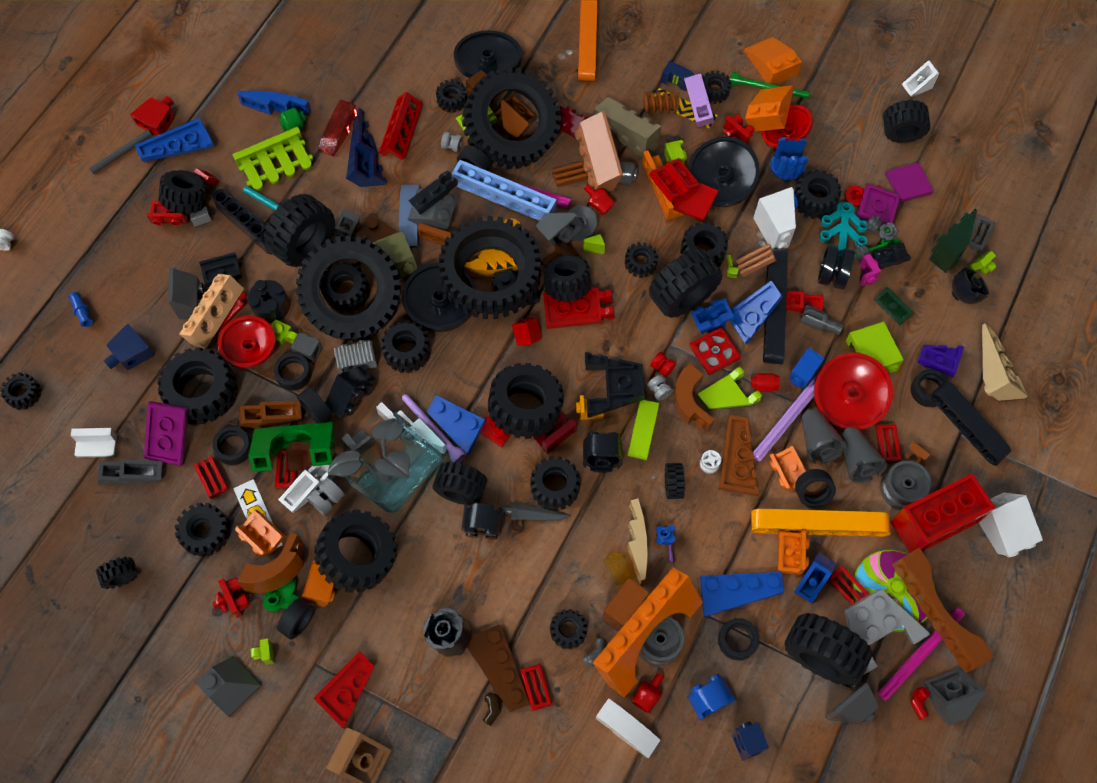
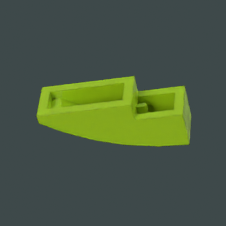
[628,400,659,460]

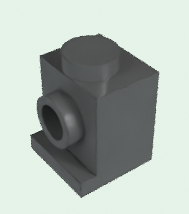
[334,209,360,238]

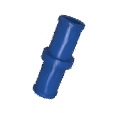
[68,292,93,327]

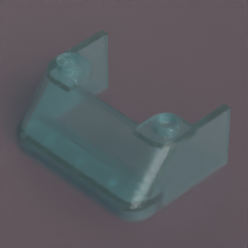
[346,412,442,513]

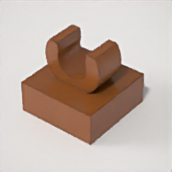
[906,441,931,463]

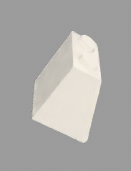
[753,187,796,250]
[979,493,1043,557]

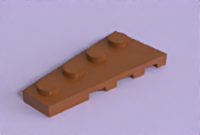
[718,415,759,496]

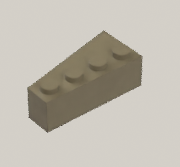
[594,97,661,158]

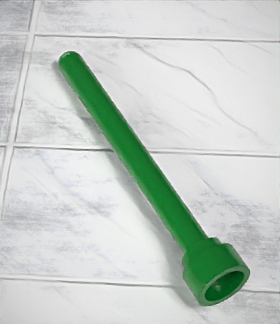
[730,72,810,98]

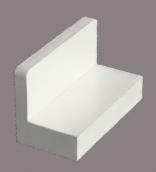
[71,428,118,458]

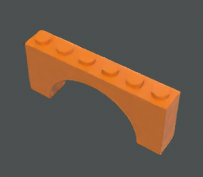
[592,567,703,698]

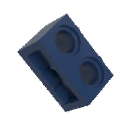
[732,721,769,761]

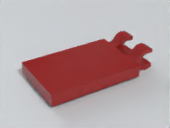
[543,287,615,329]

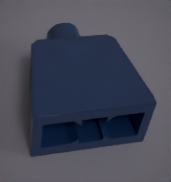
[103,324,154,370]

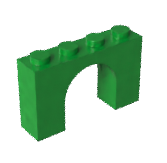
[248,422,336,472]

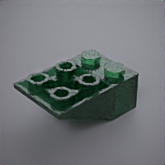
[929,209,977,273]

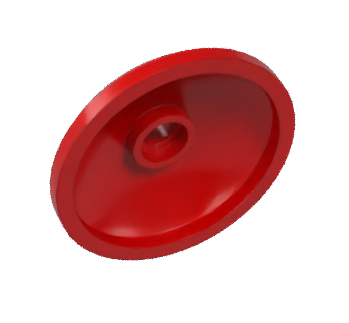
[762,105,813,149]
[218,316,276,368]

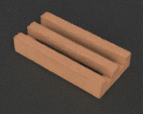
[736,244,776,277]

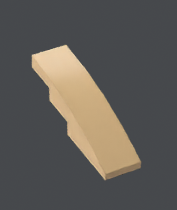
[627,498,648,585]

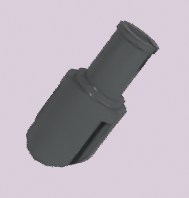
[800,305,843,335]

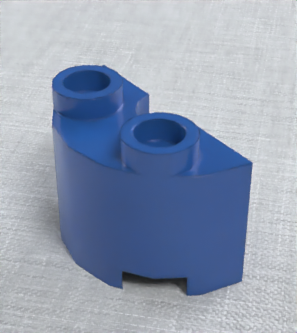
[691,298,734,334]
[687,674,736,720]

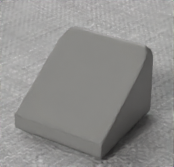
[189,206,212,227]

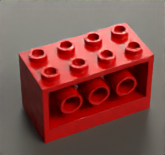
[890,473,995,553]

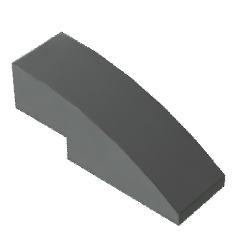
[98,459,162,485]

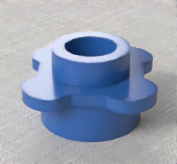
[656,525,676,545]

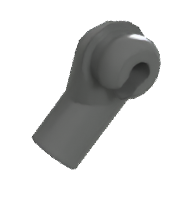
[583,639,606,667]

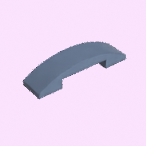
[399,185,420,248]

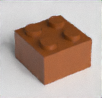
[602,578,649,632]

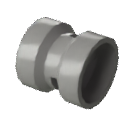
[441,131,463,153]
[647,374,673,401]

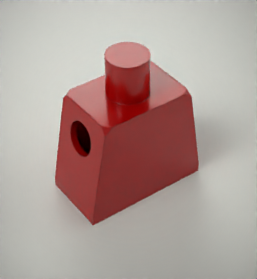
[130,96,175,136]

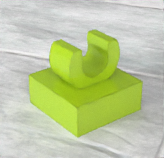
[970,250,996,274]
[251,638,274,665]

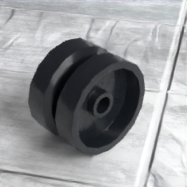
[818,245,855,290]

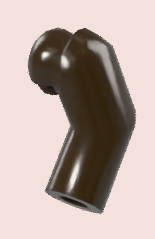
[482,692,502,727]

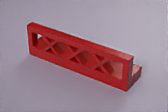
[378,92,423,160]

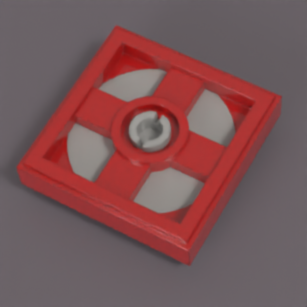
[689,327,742,376]

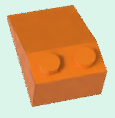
[744,37,802,85]
[745,85,794,132]

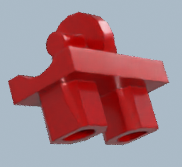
[723,114,755,145]
[212,577,250,618]

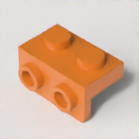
[769,446,807,492]
[235,510,286,556]
[777,530,809,575]

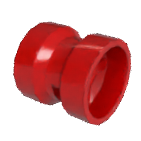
[650,351,677,378]

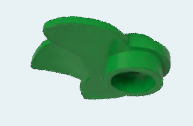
[263,579,299,613]

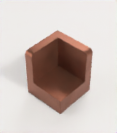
[286,442,312,471]

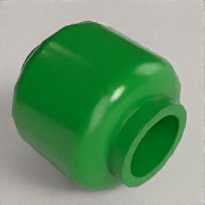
[278,108,306,131]

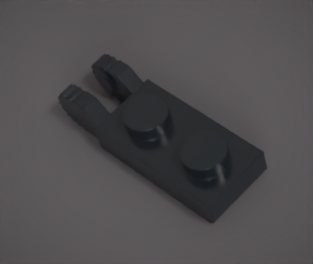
[408,171,458,214]

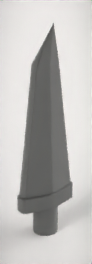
[502,502,571,521]

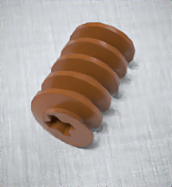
[643,92,679,114]

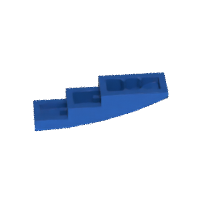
[237,91,311,116]

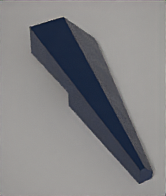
[346,108,387,187]

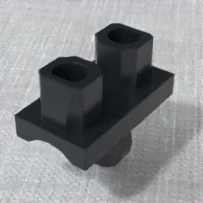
[872,243,911,270]

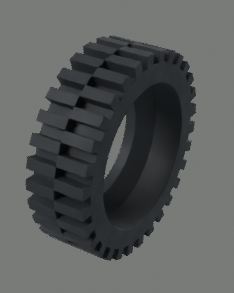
[462,67,561,169]
[439,216,541,319]
[296,236,401,340]

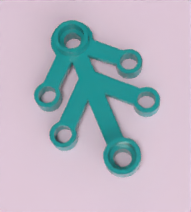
[819,202,868,259]

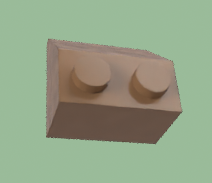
[326,728,391,783]

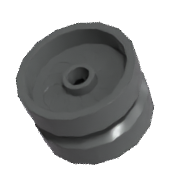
[880,461,932,511]
[639,616,684,667]

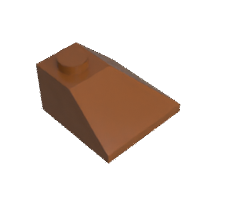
[501,94,538,139]

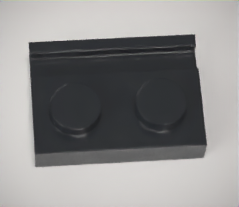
[199,252,242,288]

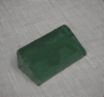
[874,287,915,325]

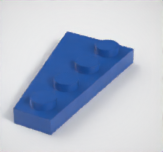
[134,118,214,162]
[699,572,784,618]

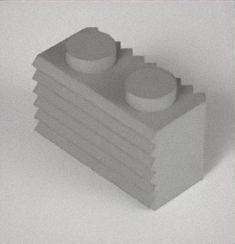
[334,340,377,374]

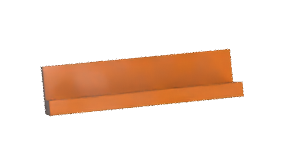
[642,150,684,220]

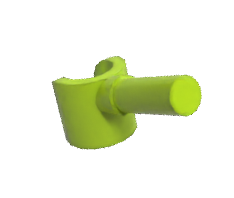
[727,255,739,278]

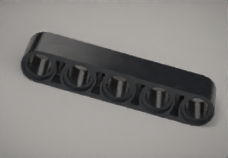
[212,189,272,255]
[931,381,1011,466]

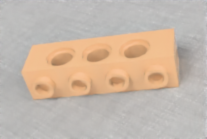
[180,274,244,349]

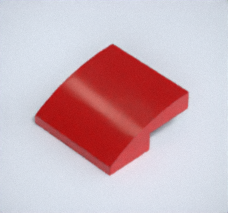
[649,158,700,202]

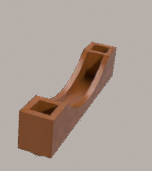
[892,548,994,673]

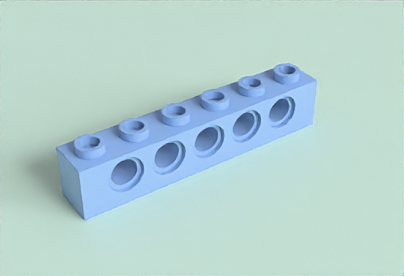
[452,160,556,221]

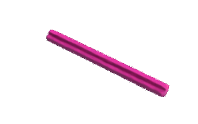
[878,607,965,701]

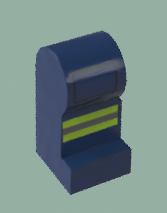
[660,61,694,91]

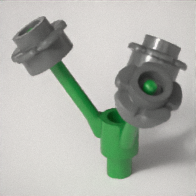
[854,216,902,262]

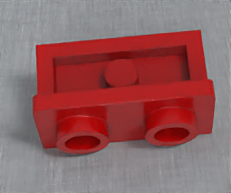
[147,201,188,226]

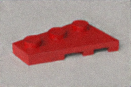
[313,651,375,729]

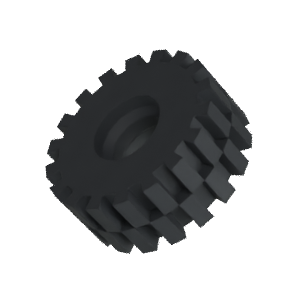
[175,503,230,557]

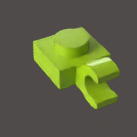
[271,319,298,345]

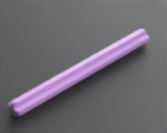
[753,374,818,462]

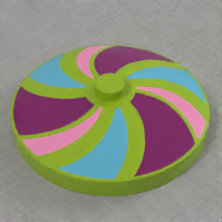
[851,550,935,632]

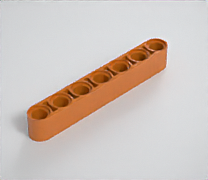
[578,0,597,81]

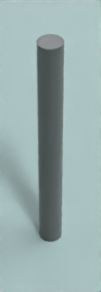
[89,130,152,174]

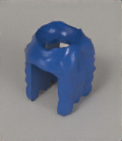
[770,137,808,181]

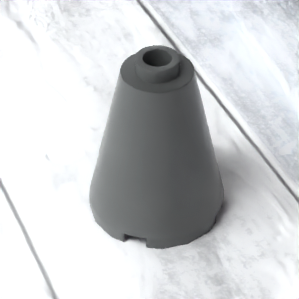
[802,409,847,464]
[841,427,887,483]

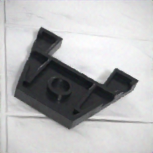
[585,352,645,418]

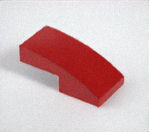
[786,291,824,313]

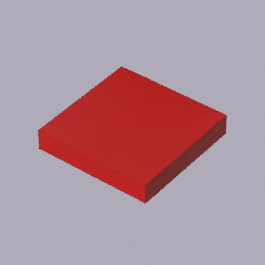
[672,182,718,222]

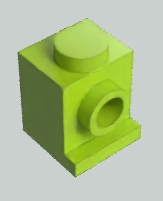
[664,140,687,165]

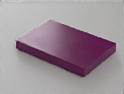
[144,401,189,466]

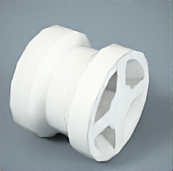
[0,229,14,251]
[700,450,721,474]

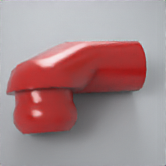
[910,687,930,720]

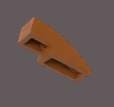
[238,401,302,430]

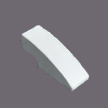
[278,465,336,513]
[596,698,660,758]

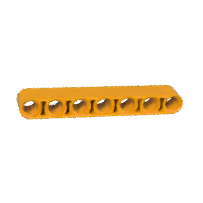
[751,509,891,537]

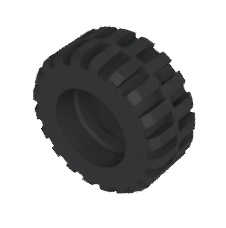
[264,194,335,267]
[649,249,722,318]
[157,348,238,425]
[488,363,564,439]
[314,509,397,593]
[784,613,872,686]

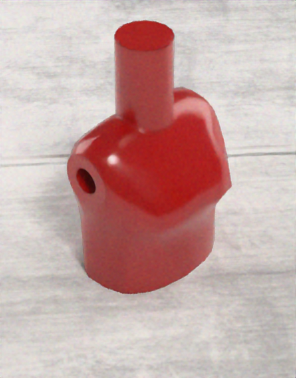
[584,184,615,216]
[631,673,664,714]

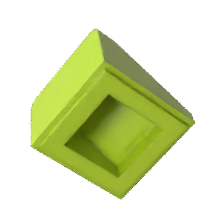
[583,234,605,254]

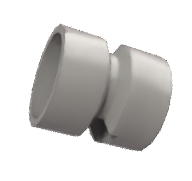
[307,478,345,516]

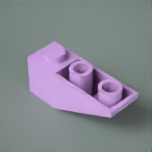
[684,74,714,128]

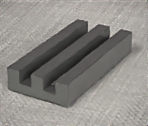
[964,215,995,253]

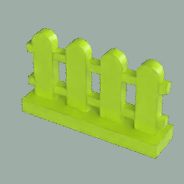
[233,127,313,191]

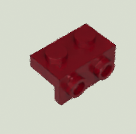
[557,106,588,139]

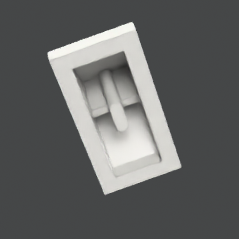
[902,60,939,97]

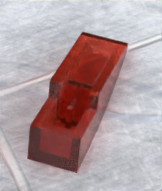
[318,99,358,157]

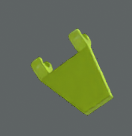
[698,367,762,410]

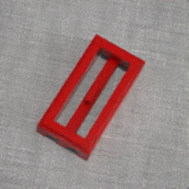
[875,424,902,463]
[275,450,297,489]
[193,455,229,499]
[828,565,870,605]
[520,664,552,712]

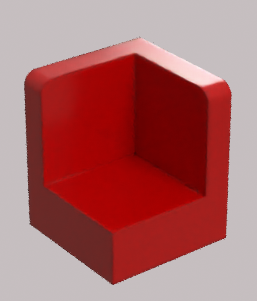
[512,317,542,346]

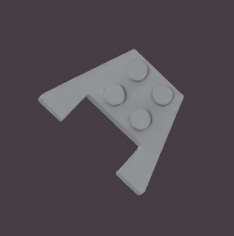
[844,589,930,675]

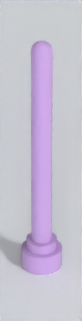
[402,394,467,463]

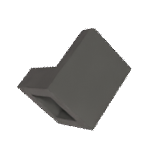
[291,333,323,364]
[341,430,375,455]

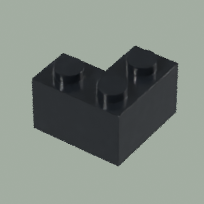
[325,367,376,419]

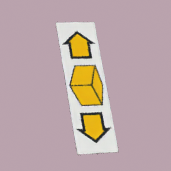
[233,479,282,548]

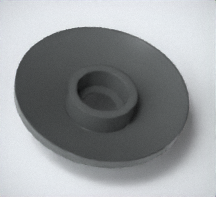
[567,206,597,241]

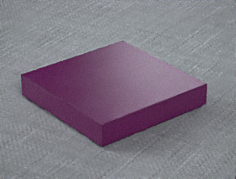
[885,163,933,203]
[856,183,900,226]

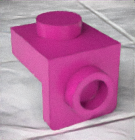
[859,254,881,286]

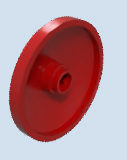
[813,353,893,430]

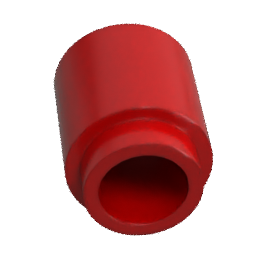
[751,373,780,392]

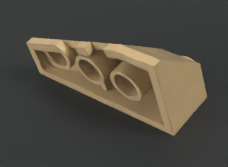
[982,323,1028,401]

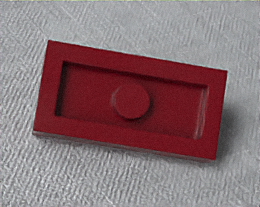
[533,414,577,454]

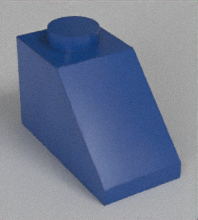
[788,347,825,390]
[794,553,837,604]

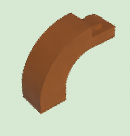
[674,363,715,432]
[237,533,305,594]

